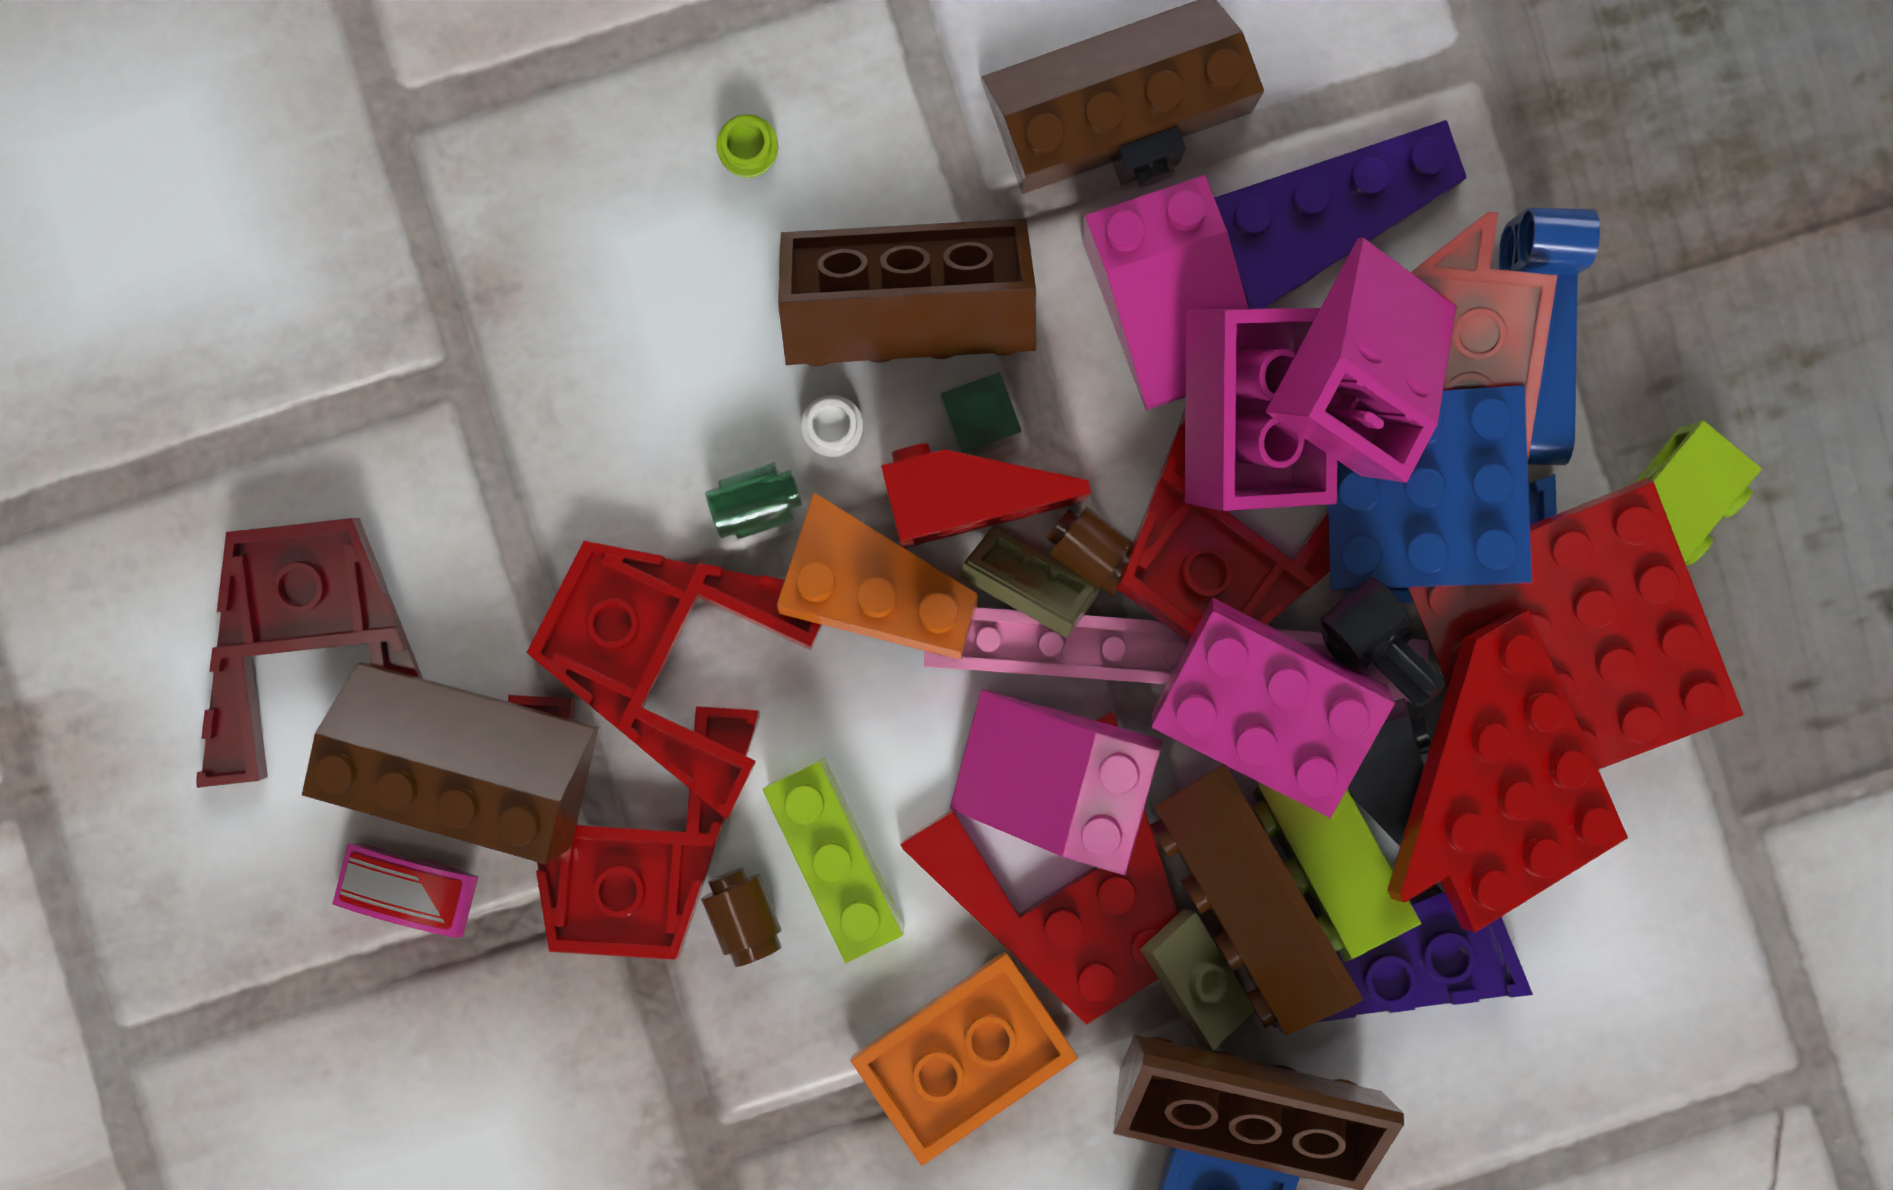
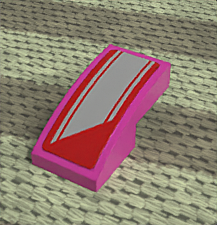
[332,843,479,938]

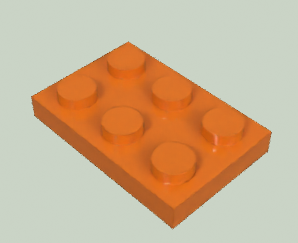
[850,950,1078,1167]

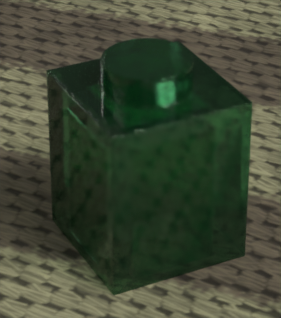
[940,372,1022,456]

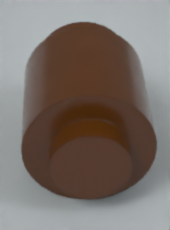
[1047,506,1133,596]
[701,867,782,967]

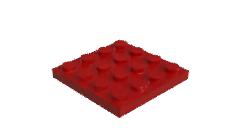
[1407,478,1744,770]

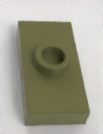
[959,525,1100,638]
[1140,909,1254,1051]

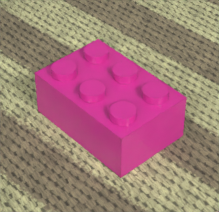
[1185,308,1337,511]
[1151,598,1395,818]

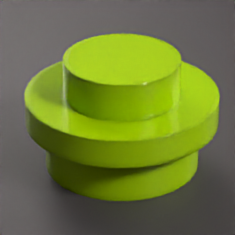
[716,114,779,178]

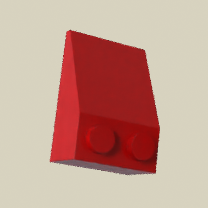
[881,443,1091,548]

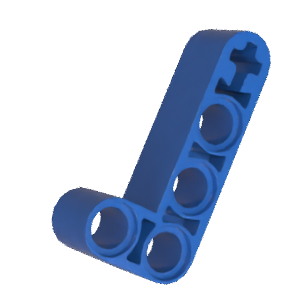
[1499,208,1600,466]

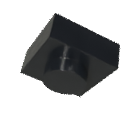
[1113,125,1186,187]

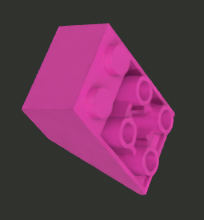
[1265,238,1456,483]

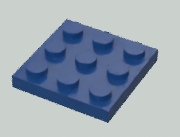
[1328,385,1532,590]

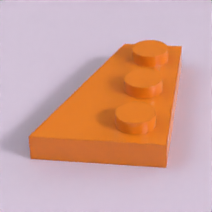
[777,492,978,660]

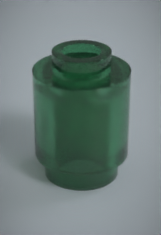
[705,462,803,540]

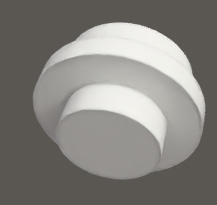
[801,395,864,457]

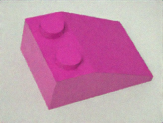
[1084,175,1249,411]
[949,689,1164,875]

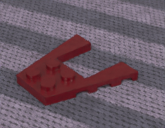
[196,518,423,788]

